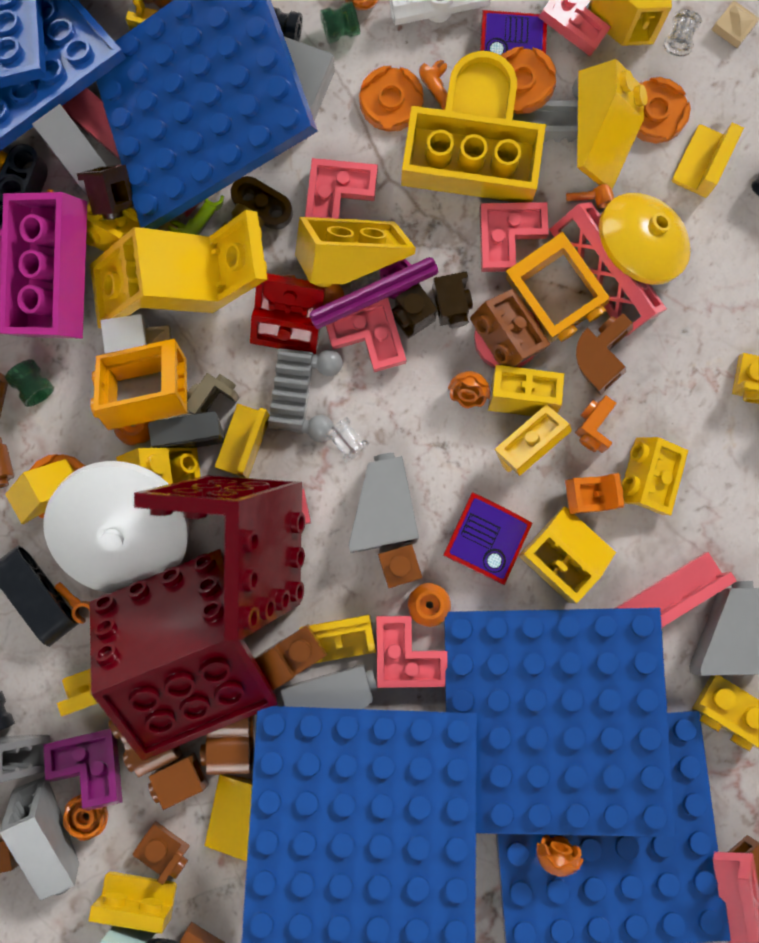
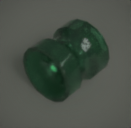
[320,1,360,44]
[5,359,54,407]

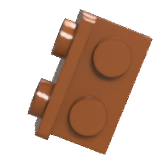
[470,288,551,367]

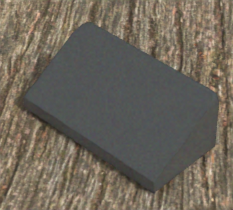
[148,411,225,448]

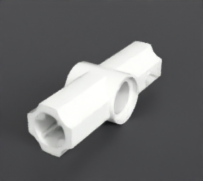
[389,0,490,25]

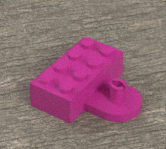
[0,192,88,339]

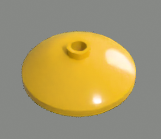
[599,192,691,285]

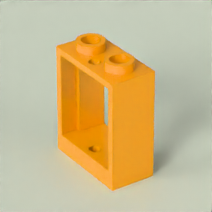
[506,232,610,343]
[90,338,187,430]

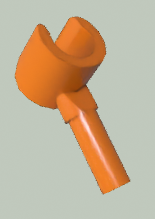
[566,184,614,209]
[54,582,90,624]

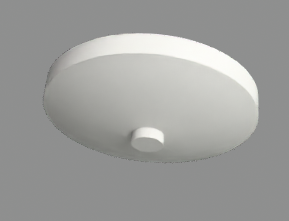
[43,461,190,593]

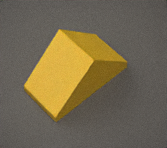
[5,459,74,524]

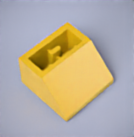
[588,0,672,46]
[116,448,201,484]
[518,506,616,604]

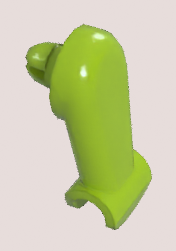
[168,195,225,235]

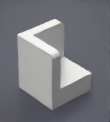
[101,314,149,354]

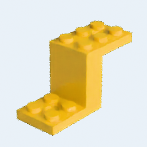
[90,210,267,328]

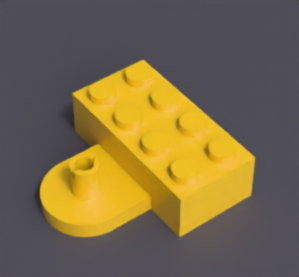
[401,51,546,203]

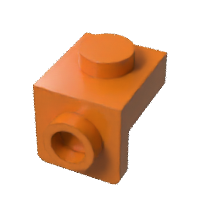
[575,395,617,453]
[565,473,624,514]

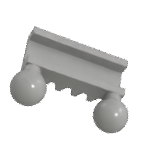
[513,78,578,142]
[268,348,343,442]

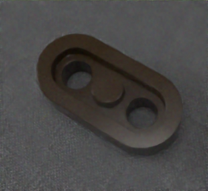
[230,176,293,230]

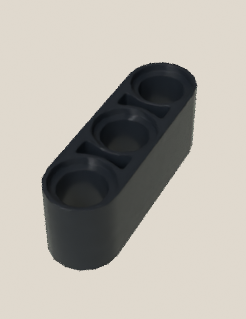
[0,144,48,226]
[0,545,79,647]

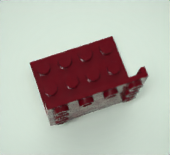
[134,475,305,642]
[89,549,278,761]

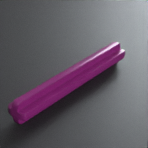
[310,257,439,329]

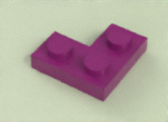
[43,729,123,811]

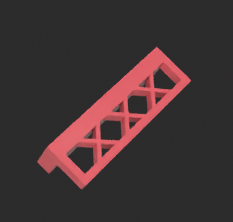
[549,202,667,337]
[614,552,737,627]
[713,852,759,943]

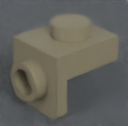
[187,373,240,415]

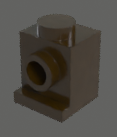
[77,164,134,220]
[432,271,473,328]
[392,283,438,339]

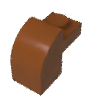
[576,313,633,395]
[254,624,327,690]

